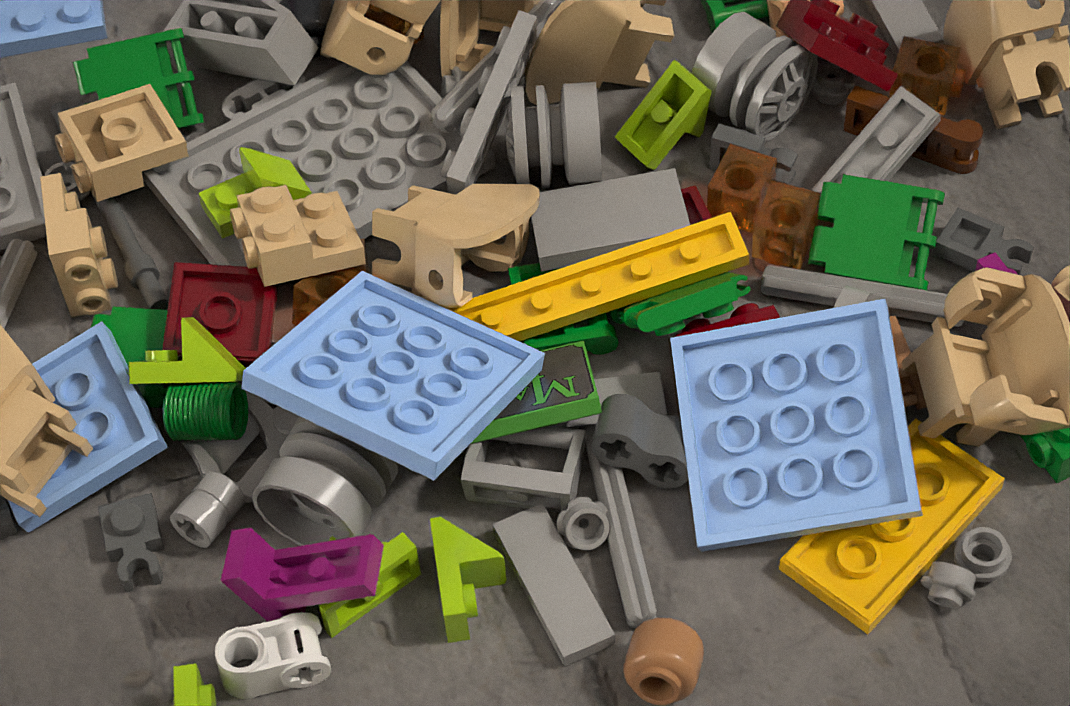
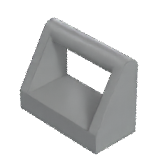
[461,426,587,513]

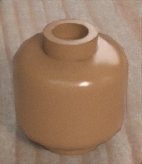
[623,617,704,705]

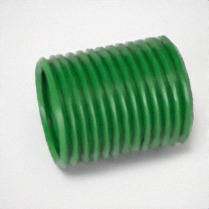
[163,382,248,441]

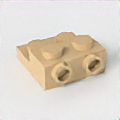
[55,84,188,202]
[40,173,117,317]
[230,185,366,287]

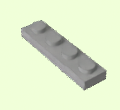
[441,10,537,195]

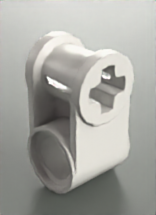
[215,612,331,700]

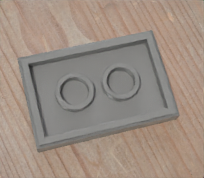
[531,168,690,271]

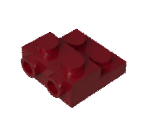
[776,0,898,92]

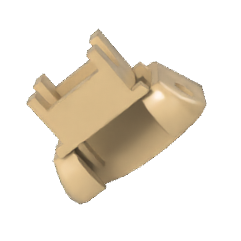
[320,0,441,75]
[440,0,540,78]
[525,0,674,105]
[944,0,1070,129]
[372,184,540,308]
[901,267,1070,446]
[0,325,93,517]

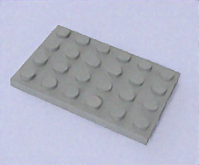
[142,47,496,285]

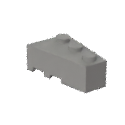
[164,0,318,85]

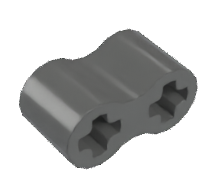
[591,394,688,488]

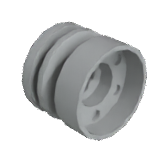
[691,12,818,142]
[505,82,602,189]
[252,416,398,546]

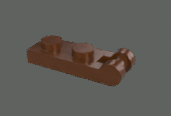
[843,85,983,174]

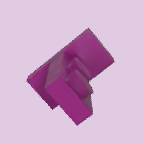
[221,527,384,633]

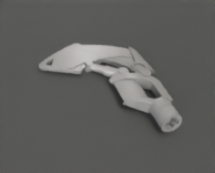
[170,282,313,548]

